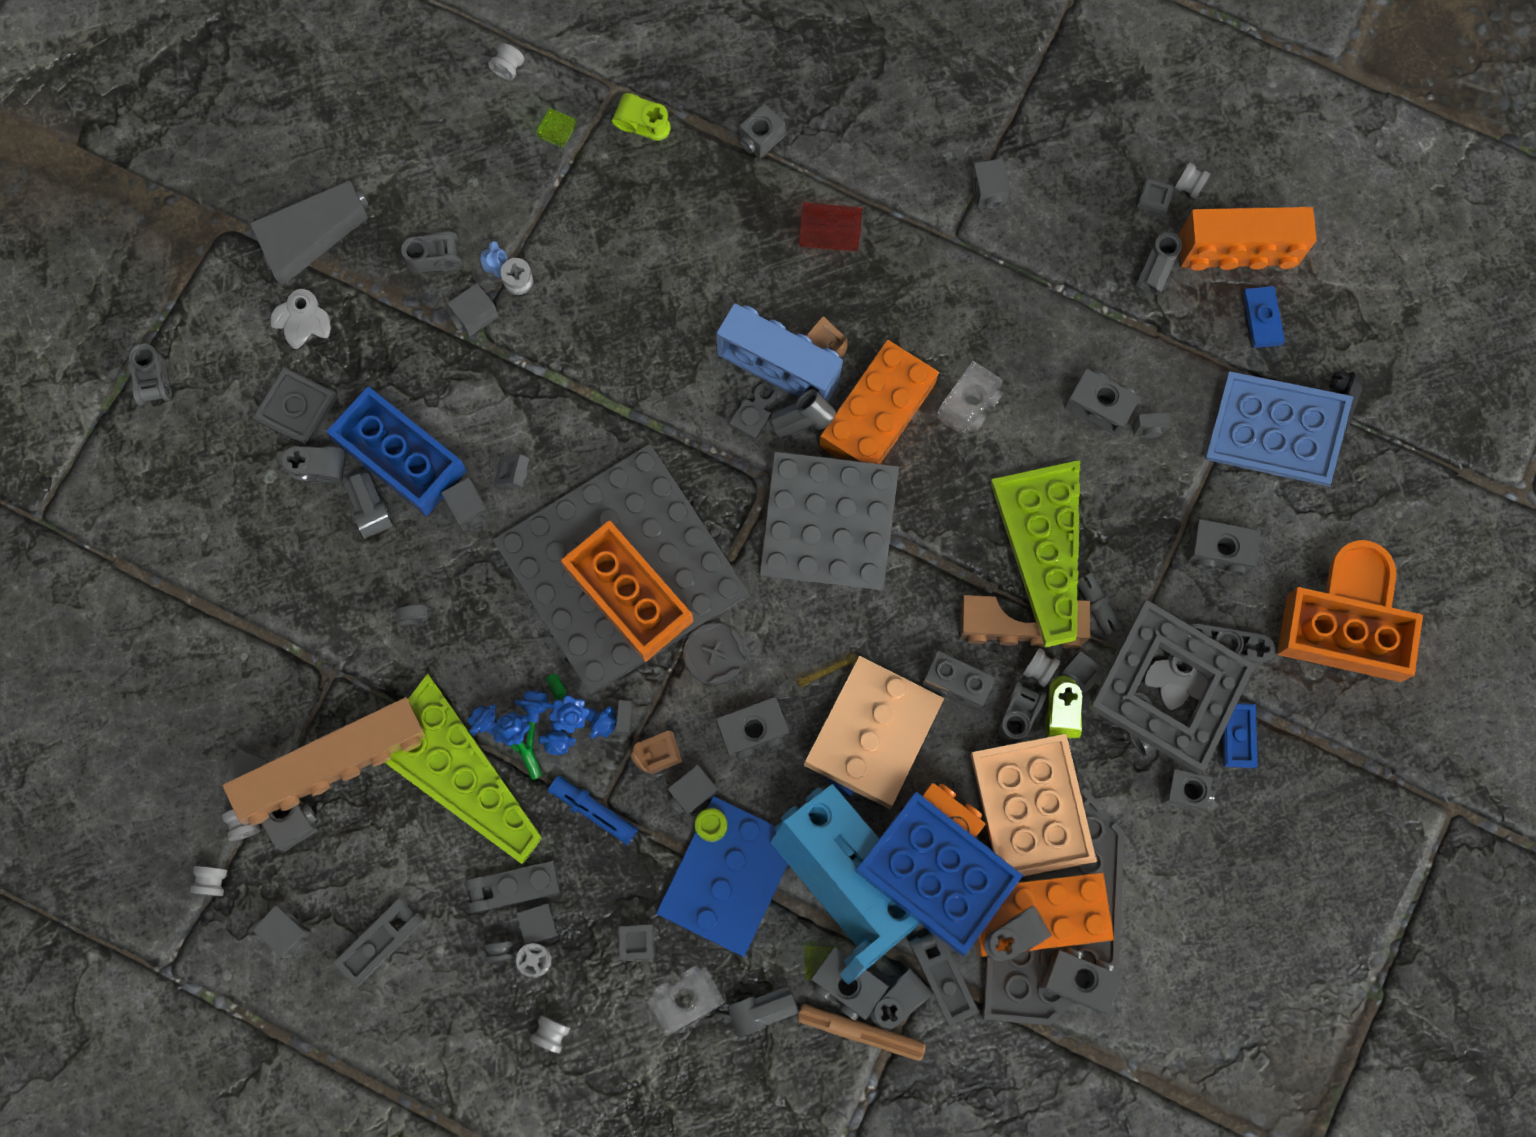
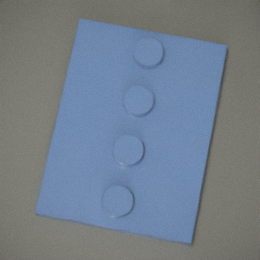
[1207,371,1353,487]

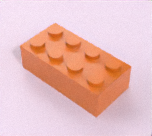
[1178,207,1317,271]
[819,340,939,464]
[560,520,694,662]
[975,873,1114,957]

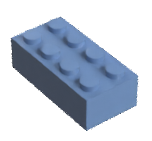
[716,303,843,402]

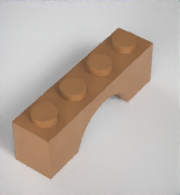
[960,595,1090,648]

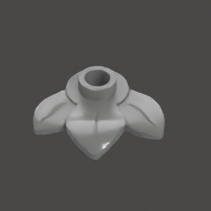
[271,289,331,349]
[1144,654,1208,711]

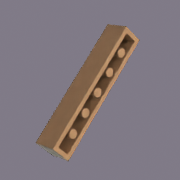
[222,697,425,826]

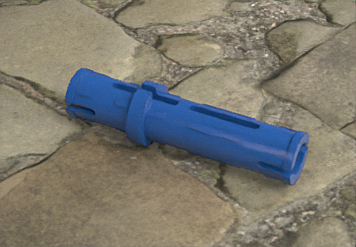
[548,775,639,846]

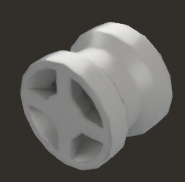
[488,43,525,81]
[1175,163,1211,200]
[501,258,533,295]
[1023,648,1061,687]
[222,810,261,841]
[189,866,227,896]
[516,943,552,977]
[529,1015,571,1054]

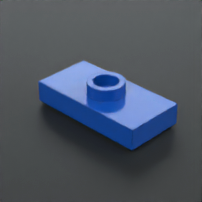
[1242,286,1285,348]
[1222,703,1258,769]

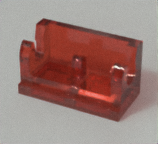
[799,202,862,252]

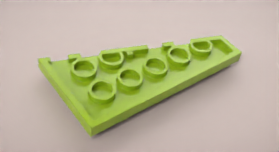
[991,460,1080,648]
[385,674,542,864]

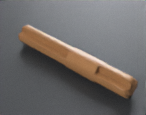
[798,1004,926,1061]

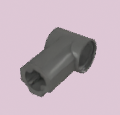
[1136,232,1182,295]
[771,389,836,437]
[344,473,394,538]
[727,986,798,1038]

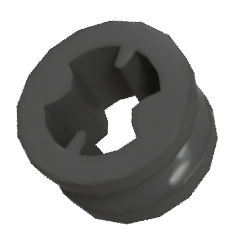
[484,942,515,962]

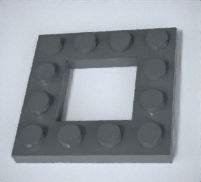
[1089,600,1255,774]

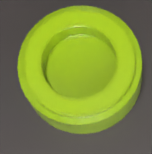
[695,808,728,842]

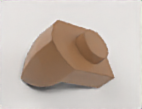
[805,316,848,358]
[631,730,682,774]

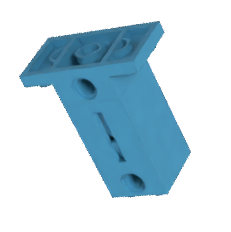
[771,784,921,985]

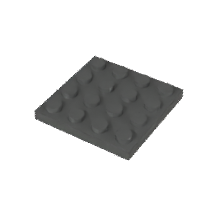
[760,452,899,590]

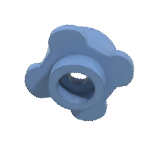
[481,241,508,278]

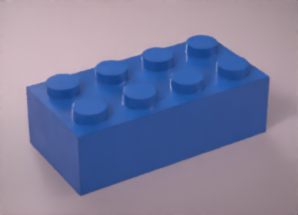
[326,386,467,517]

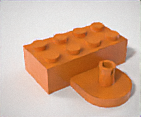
[1277,540,1423,682]

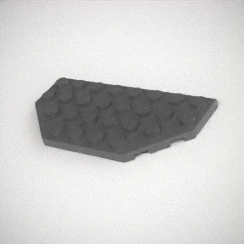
[982,780,1125,1026]

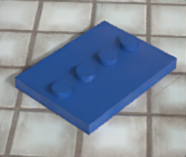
[855,792,1023,957]
[656,796,788,957]

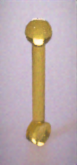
[797,653,858,688]

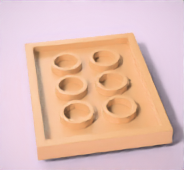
[804,656,944,809]
[971,734,1097,877]

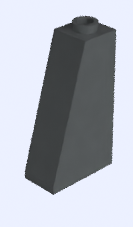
[250,180,368,285]

